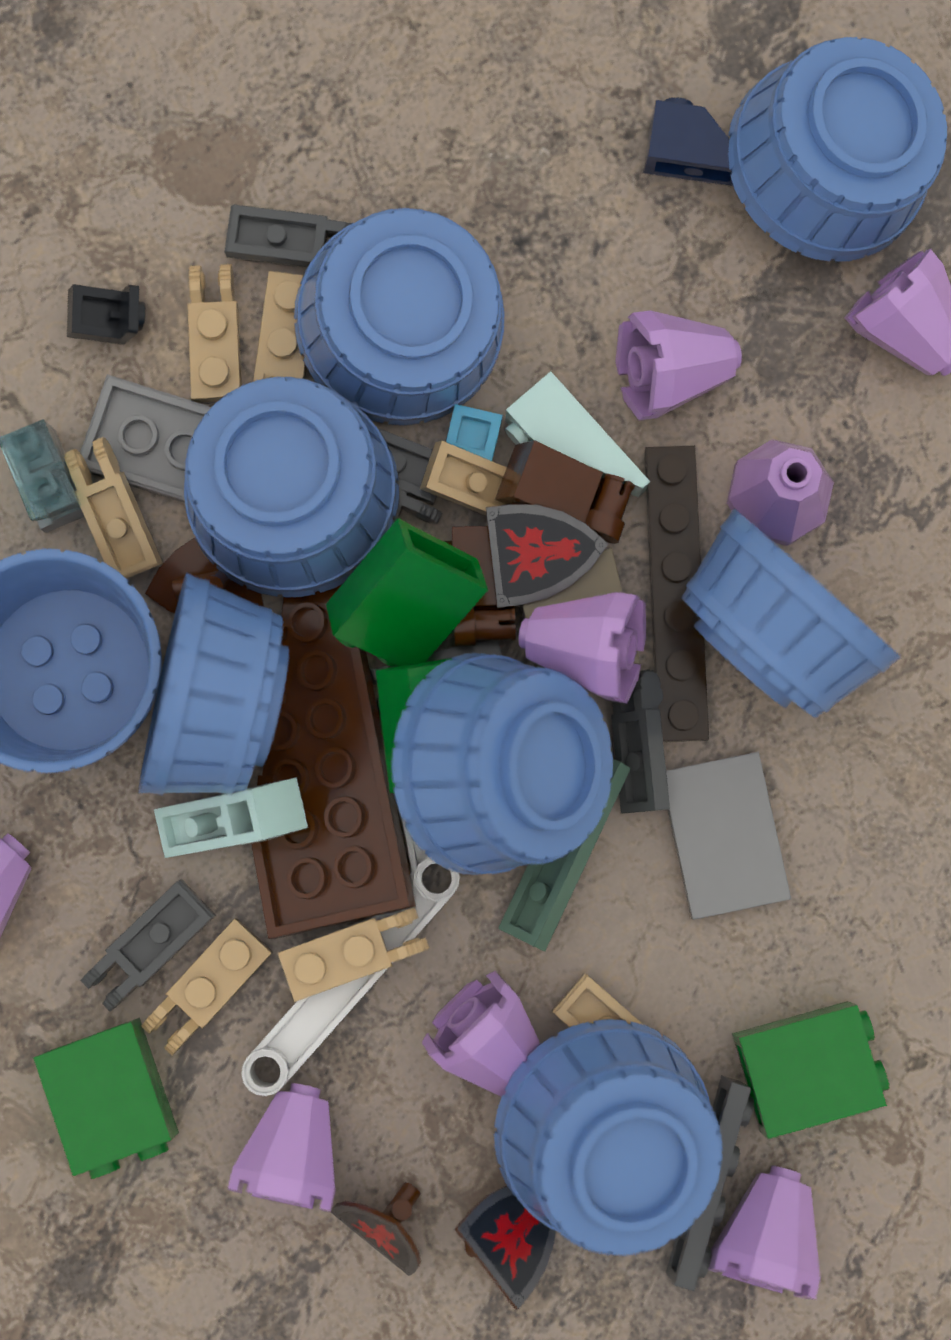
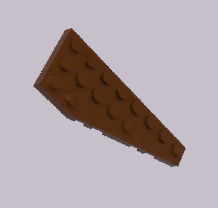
[251,584,416,939]

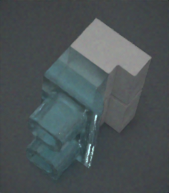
[0,419,84,533]

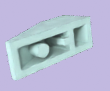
[505,371,650,497]
[154,778,308,858]

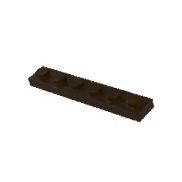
[644,446,709,742]

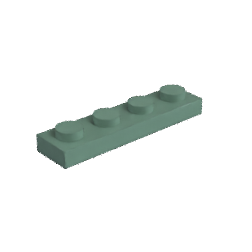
[498,759,631,952]

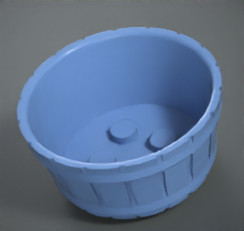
[728,37,947,262]
[294,208,505,425]
[184,377,399,597]
[682,508,902,718]
[0,549,162,773]
[138,573,289,795]
[392,653,613,875]
[494,1019,722,1255]

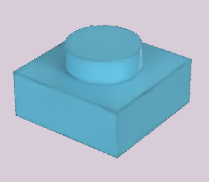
[446,404,503,461]

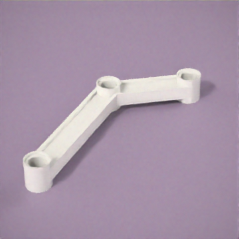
[241,817,460,1096]

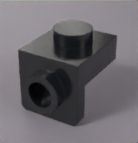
[67,284,146,345]

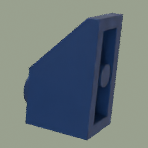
[643,97,733,186]

